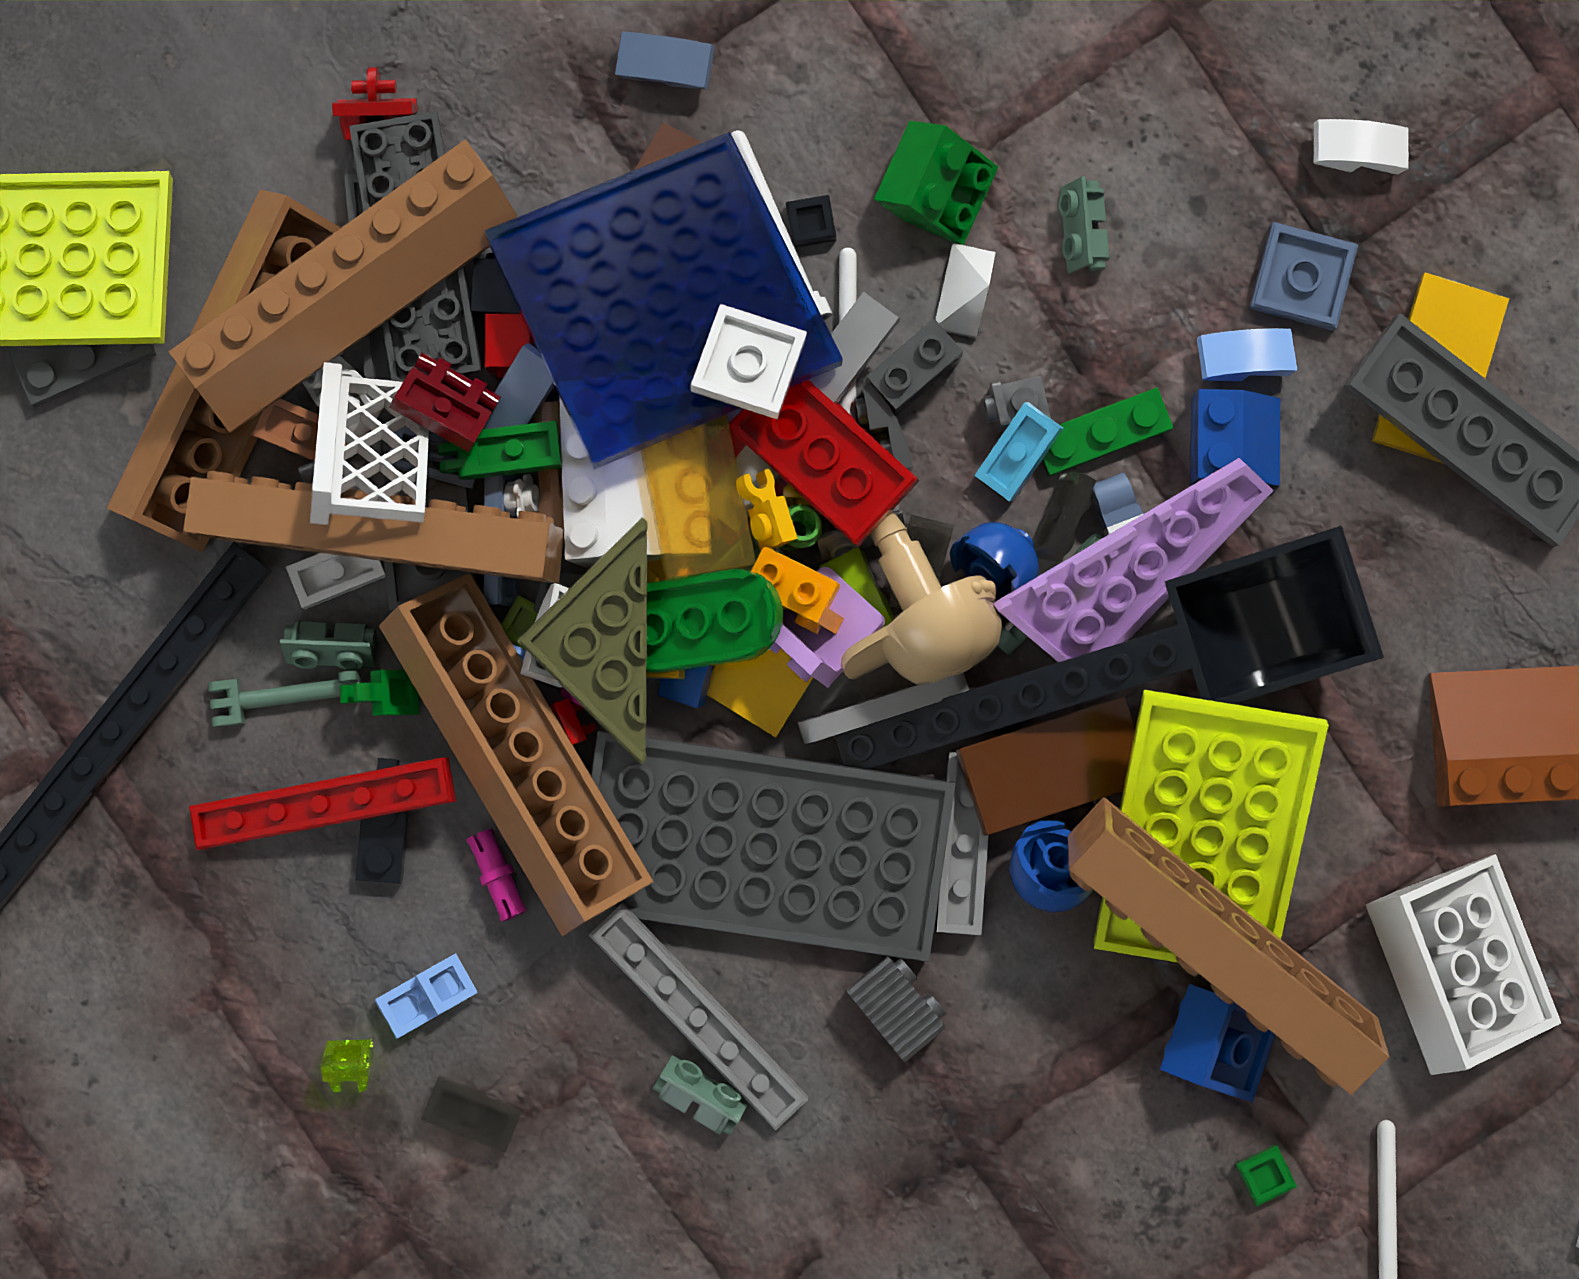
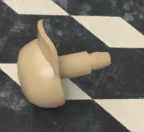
[841,511,1002,684]

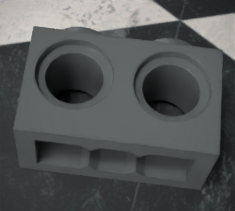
[865,319,963,417]

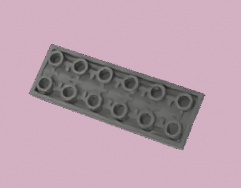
[349,111,481,382]

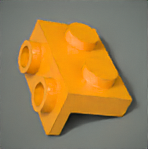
[751,547,844,635]

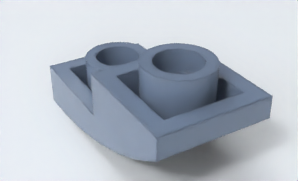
[615,31,715,90]

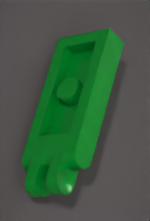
[438,421,562,480]

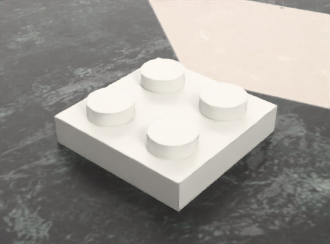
[691,304,807,419]

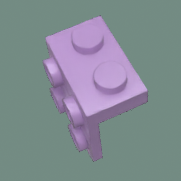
[769,567,885,688]

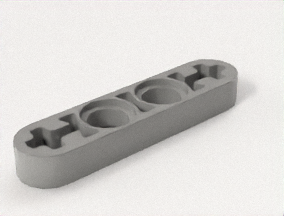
[797,672,969,744]

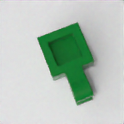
[340,670,419,716]

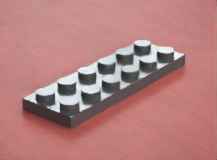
[1344,313,1579,547]

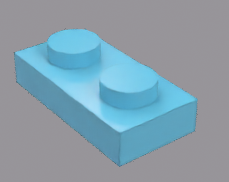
[974,402,1064,501]

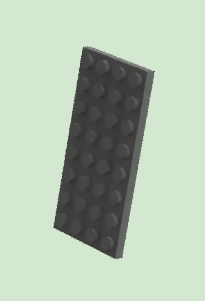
[591,730,956,962]

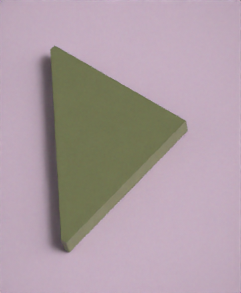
[517,517,648,764]

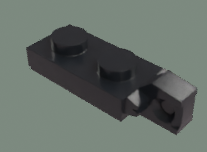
[356,758,409,884]

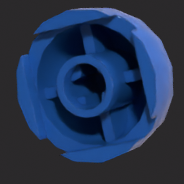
[949,522,1040,602]
[1009,820,1094,913]

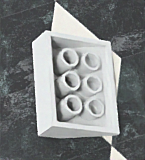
[559,378,711,568]
[1365,854,1561,1075]

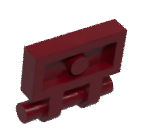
[389,352,501,452]

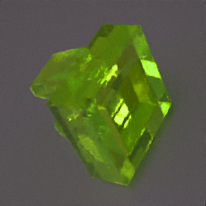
[321,1039,374,1092]

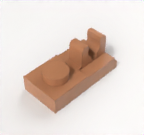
[252,398,347,461]

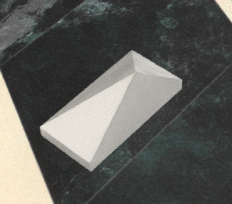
[935,243,995,338]

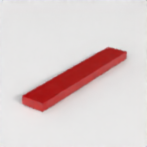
[189,757,456,850]

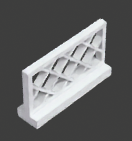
[310,362,429,525]

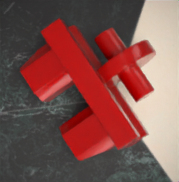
[332,67,418,140]

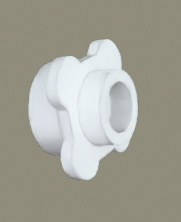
[504,474,539,518]

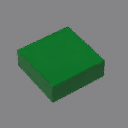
[1234,1144,1297,1206]

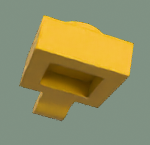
[736,469,798,551]

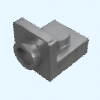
[983,376,1051,433]

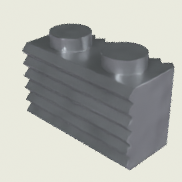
[846,956,947,1062]

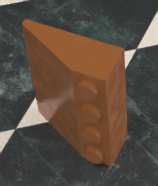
[1428,666,1579,807]

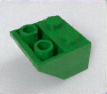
[874,120,999,245]

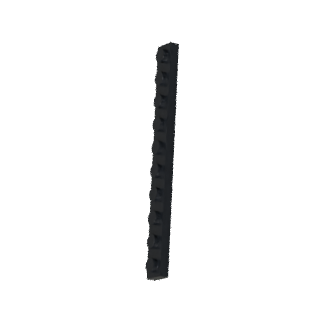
[0,542,272,910]

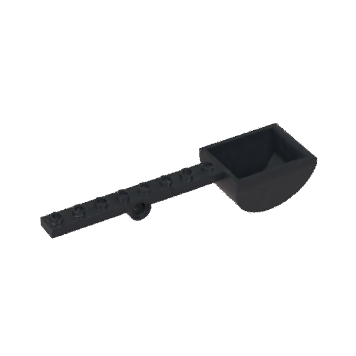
[835,526,1384,769]

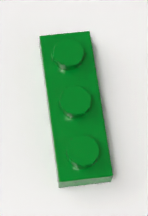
[1042,387,1174,477]

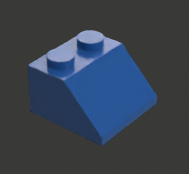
[1190,389,1280,487]
[1160,984,1275,1102]

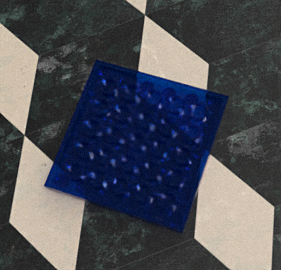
[485,132,843,469]

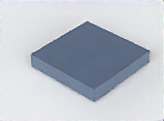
[1249,222,1359,331]

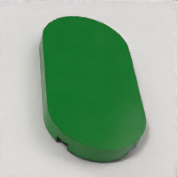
[646,569,783,673]

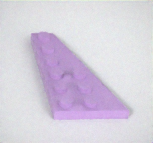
[993,458,1273,662]

